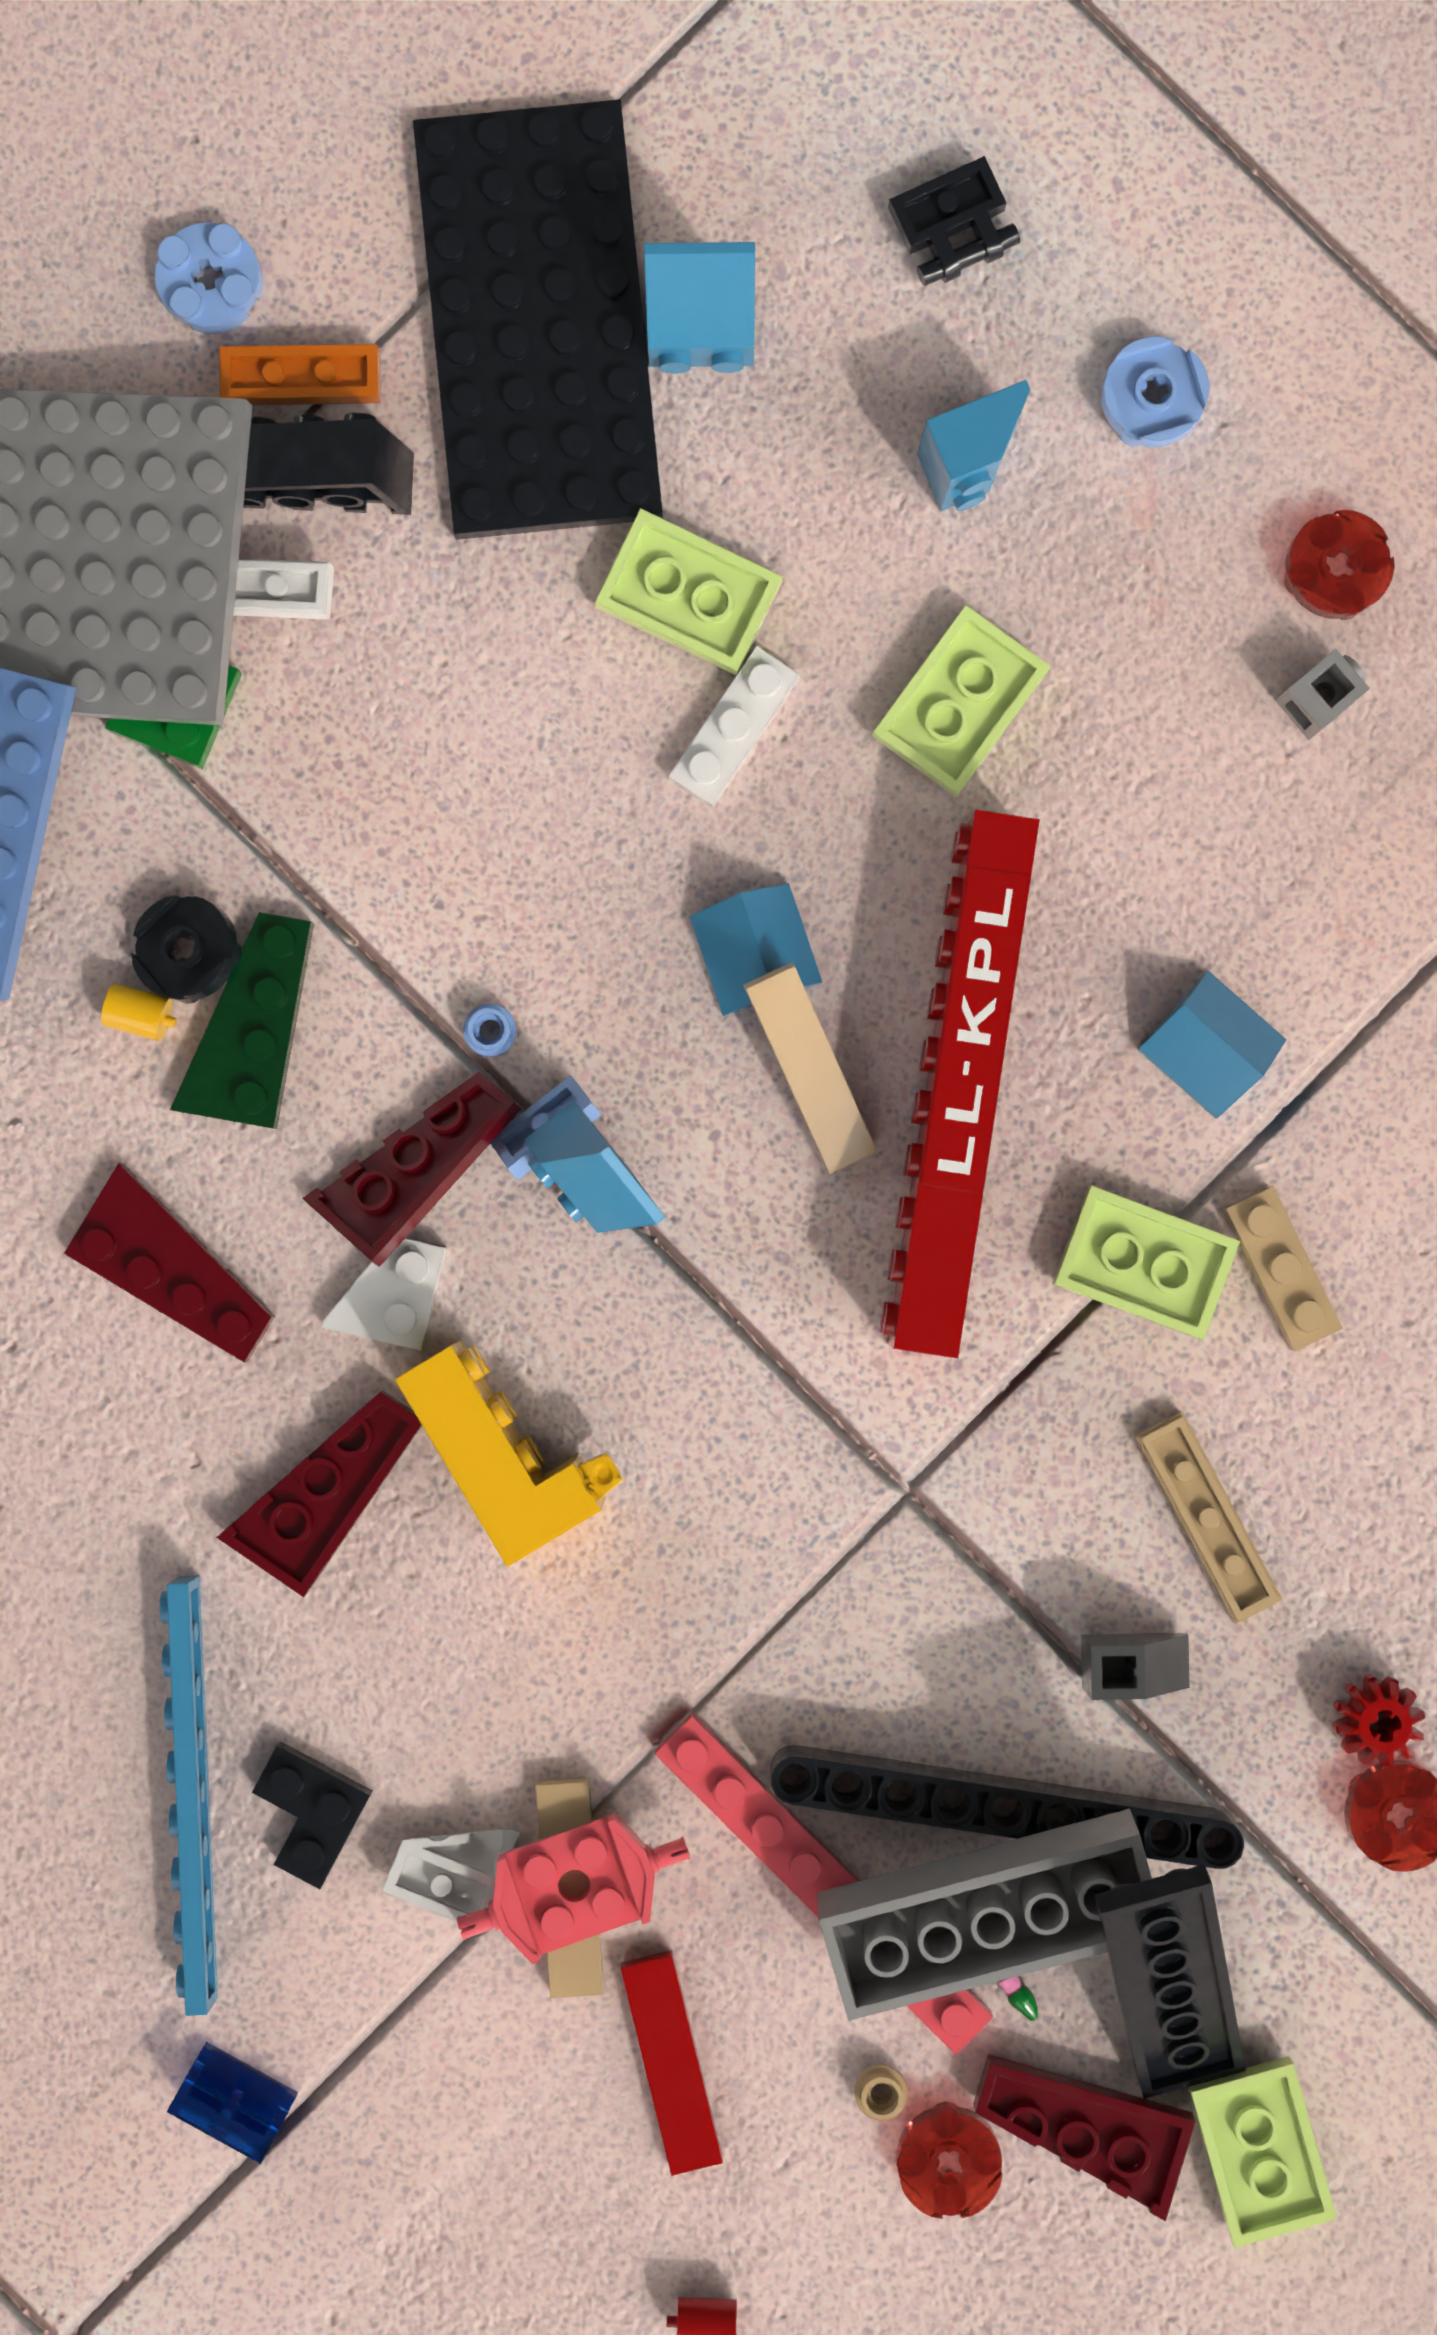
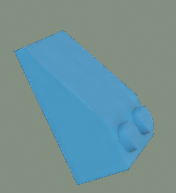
[644,242,755,374]

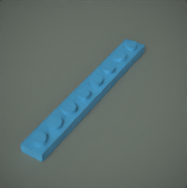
[160,1575,218,2016]

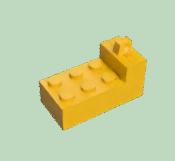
[395,1340,623,1567]

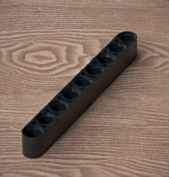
[770,1745,1244,1869]

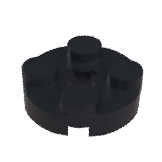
[131,895,242,1004]

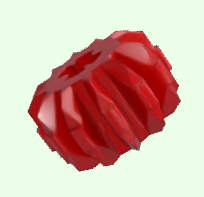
[1332,1674,1426,1768]

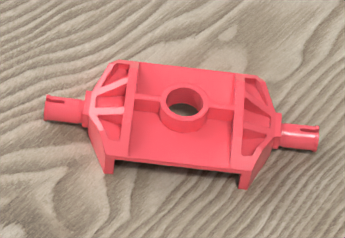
[457,1813,691,1964]

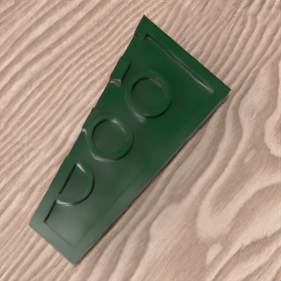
[170,912,314,1129]

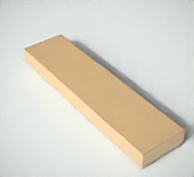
[743,962,877,1174]
[1133,1411,1283,1624]
[536,1778,604,1999]

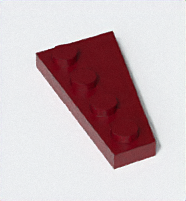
[63,1163,275,1363]

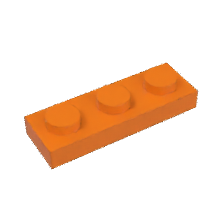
[219,344,381,405]

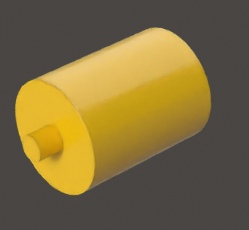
[101,983,177,1042]

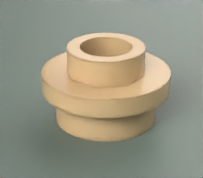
[854,2064,908,2121]

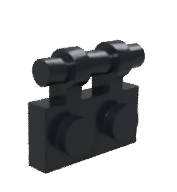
[888,156,1020,287]

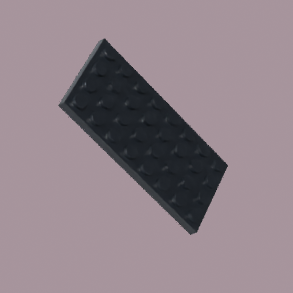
[413,99,663,540]

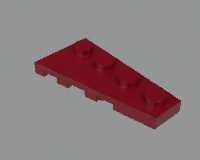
[302,1072,521,1267]
[216,1390,422,1597]
[973,2054,1196,2222]

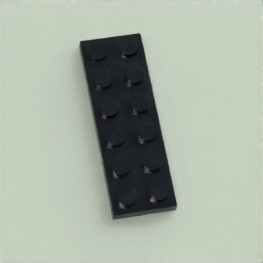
[1095,1864,1246,2099]

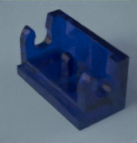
[167,2041,298,2164]

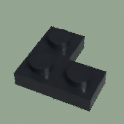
[252,1741,373,1890]

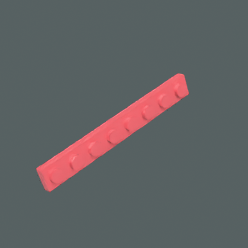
[655,1712,993,2055]

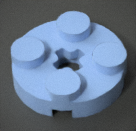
[155,223,263,334]
[1101,336,1209,447]

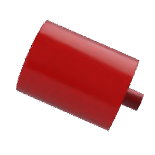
[666,2297,737,2335]

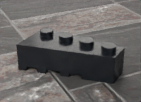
[243,413,414,515]

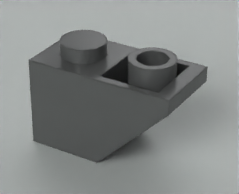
[1081,1633,1190,1700]

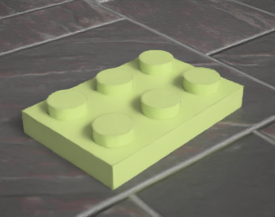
[595,508,783,676]
[872,605,1051,798]
[1052,1185,1240,1340]
[1188,2056,1337,2248]

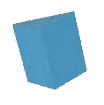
[690,883,822,1016]
[1137,970,1287,1119]

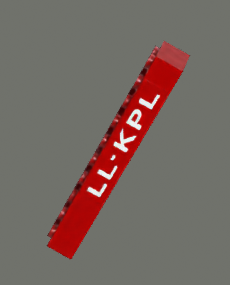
[879,810,1040,1359]

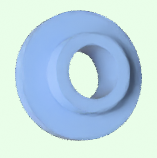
[463,1004,517,1057]

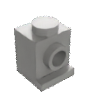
[1275,648,1370,740]

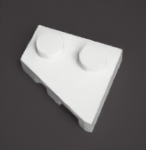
[322,1238,447,1351]
[382,1828,520,1922]

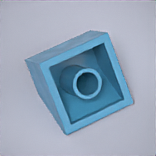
[917,380,1030,511]
[524,1101,666,1233]

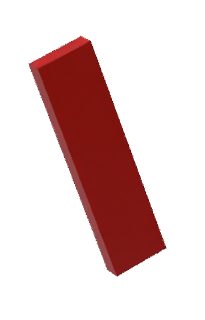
[620,1950,723,2176]

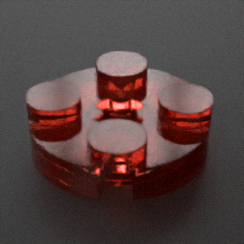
[1284,510,1395,620]
[1344,1760,1437,1872]
[895,2101,1003,2219]

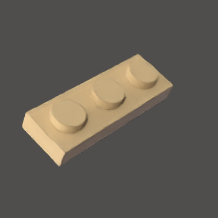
[1222,1186,1343,1352]

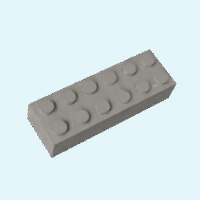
[817,1809,1152,2021]

